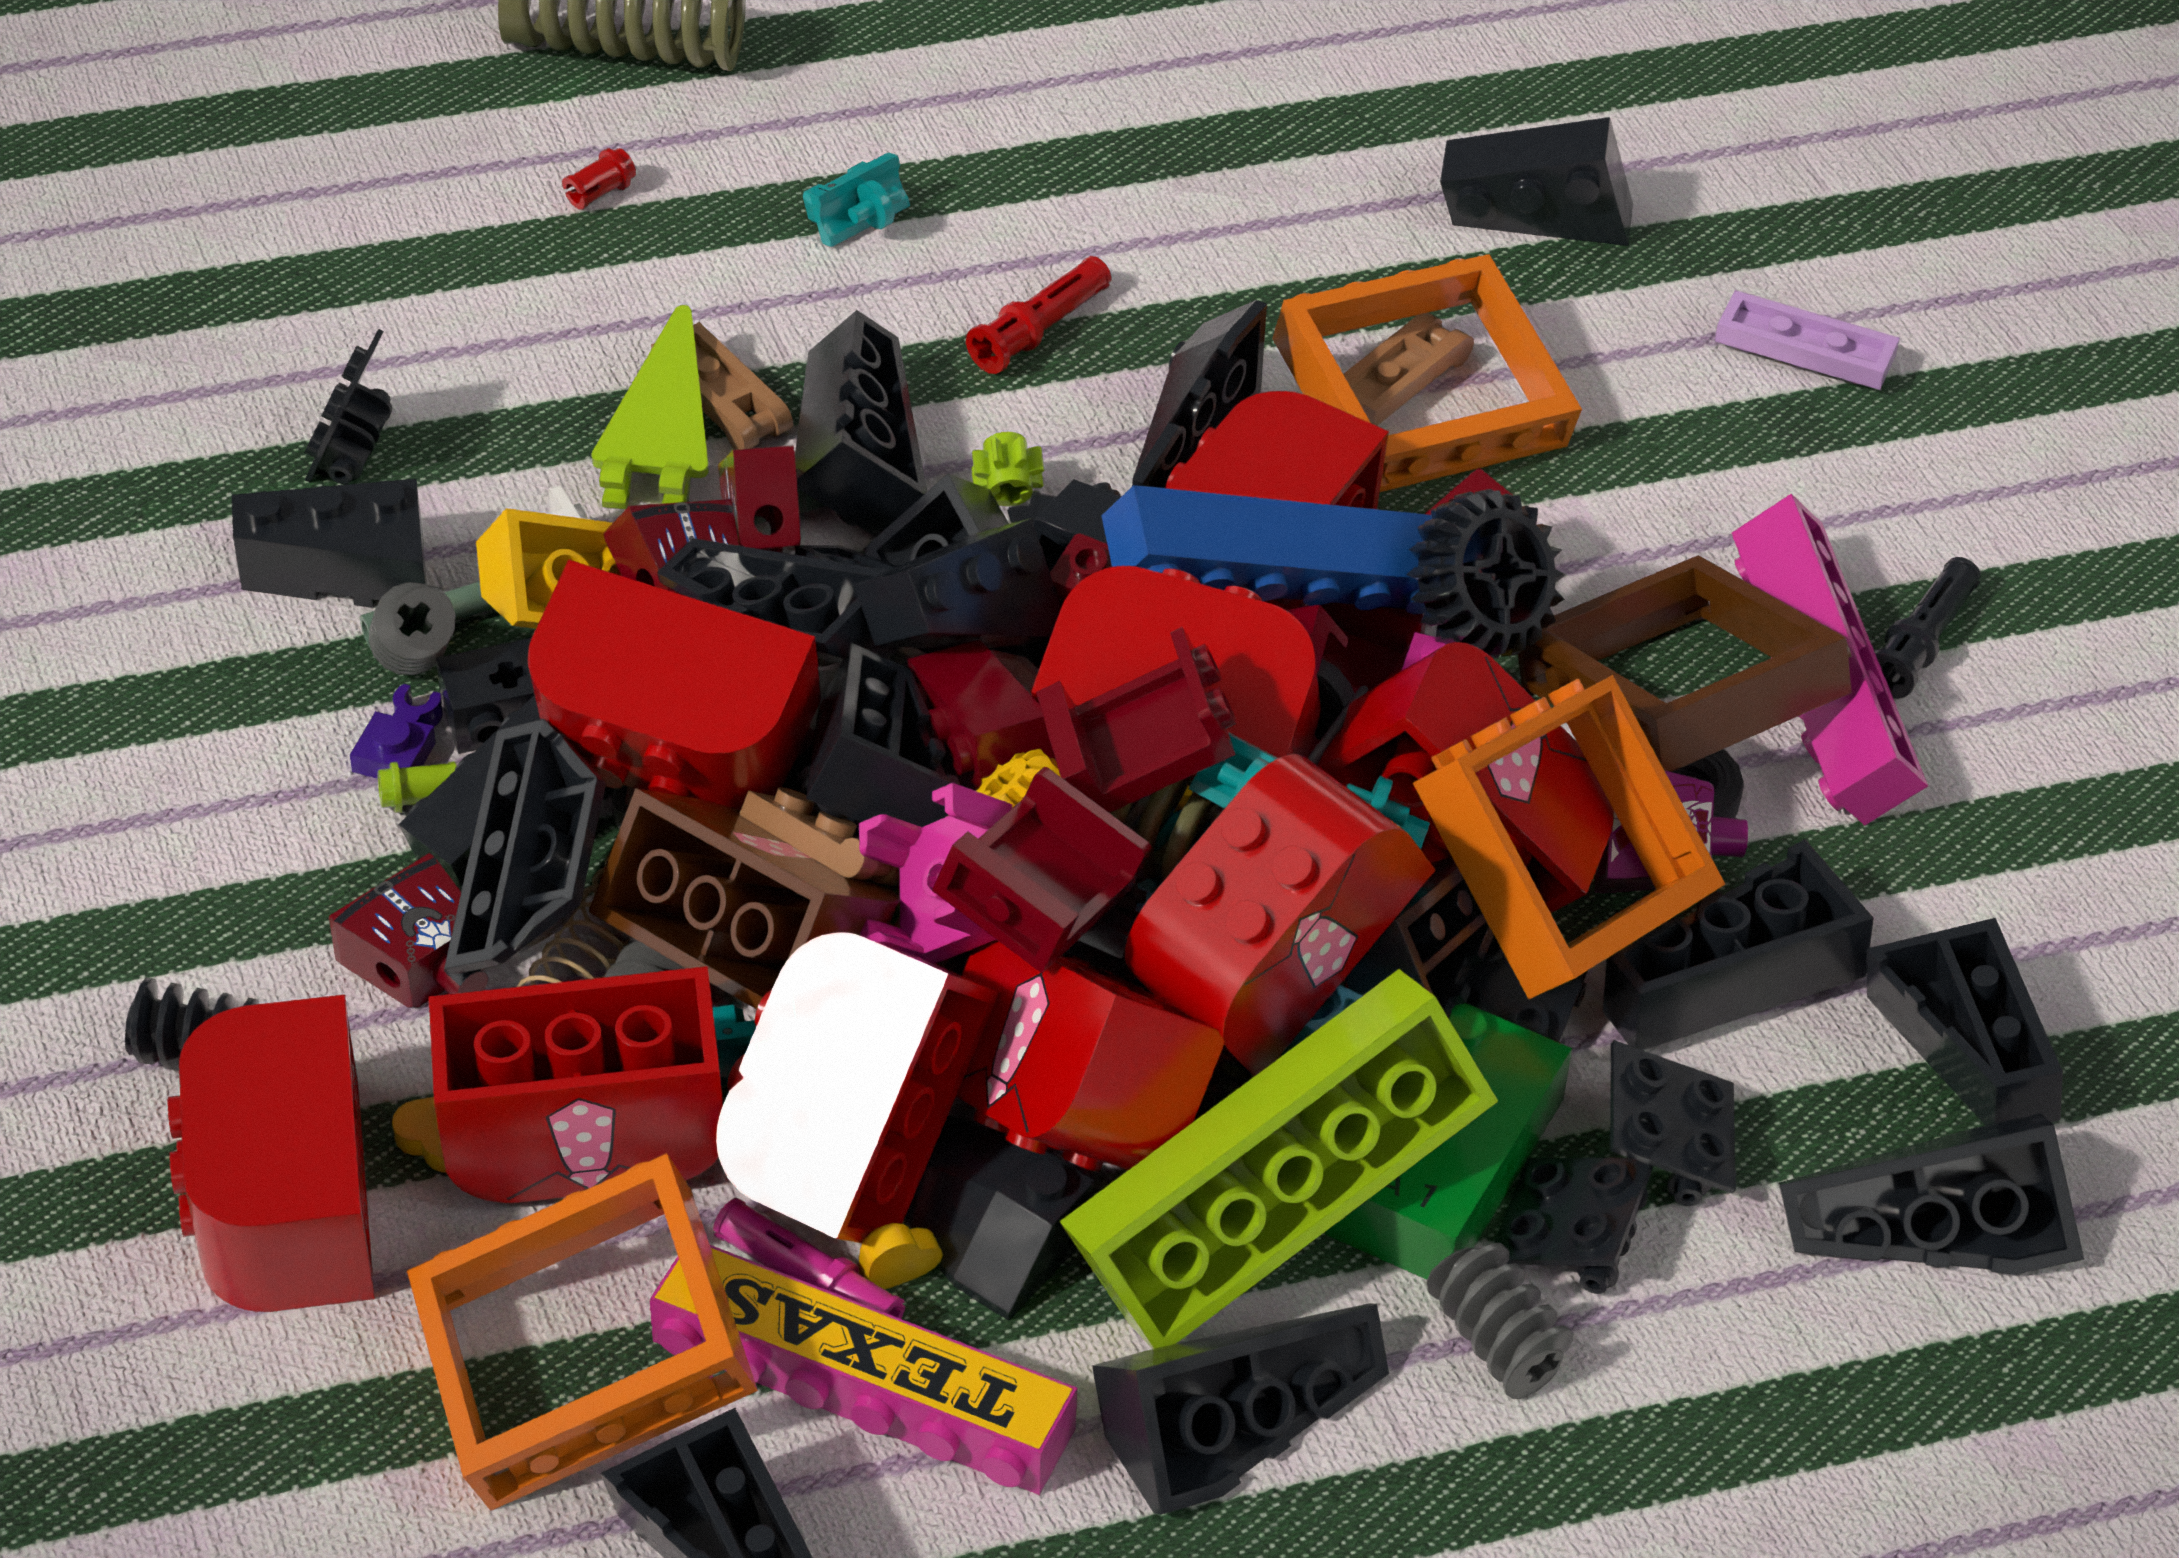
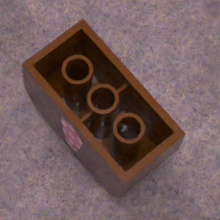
[588,788,900,1010]

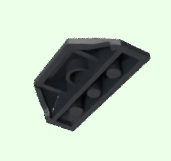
[444,719,606,974]

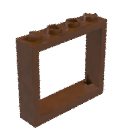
[1518,555,1852,772]

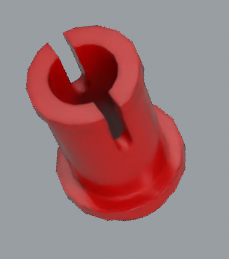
[562,148,636,210]

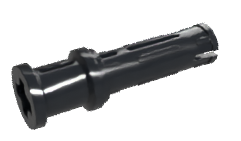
[1874,557,1981,699]

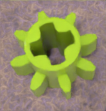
[971,432,1045,507]

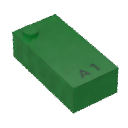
[1323,1003,1572,1280]

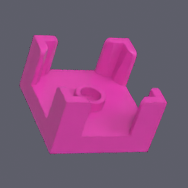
[859,783,1012,964]

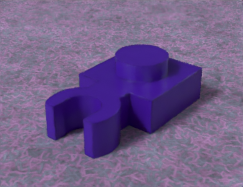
[350,684,443,779]

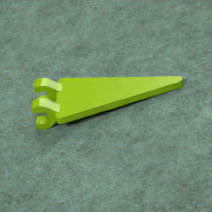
[591,305,709,509]

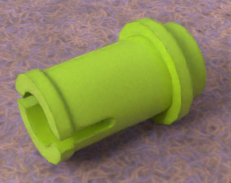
[377,761,457,813]

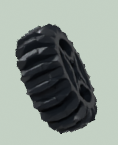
[1406,489,1567,659]

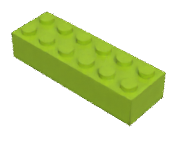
[1060,969,1498,1349]

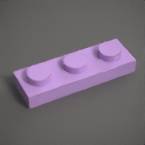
[1715,290,1900,390]

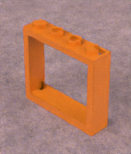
[1272,254,1582,492]
[1413,675,1725,999]
[407,1153,758,1511]

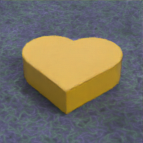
[392,1097,446,1172]
[858,1223,943,1290]

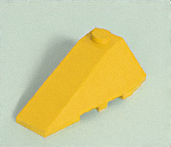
[476,508,622,629]

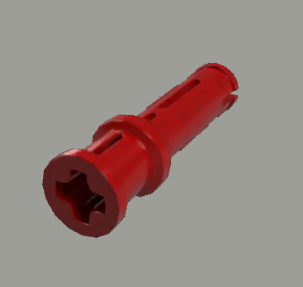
[966,256,1112,374]

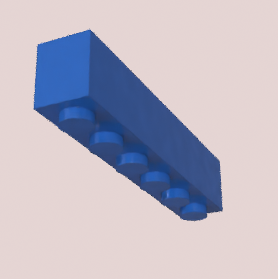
[1101,485,1432,614]

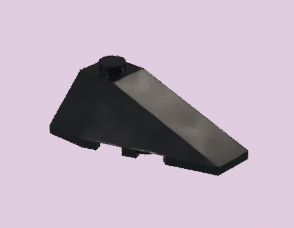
[657,538,900,663]
[1778,1113,2084,1275]

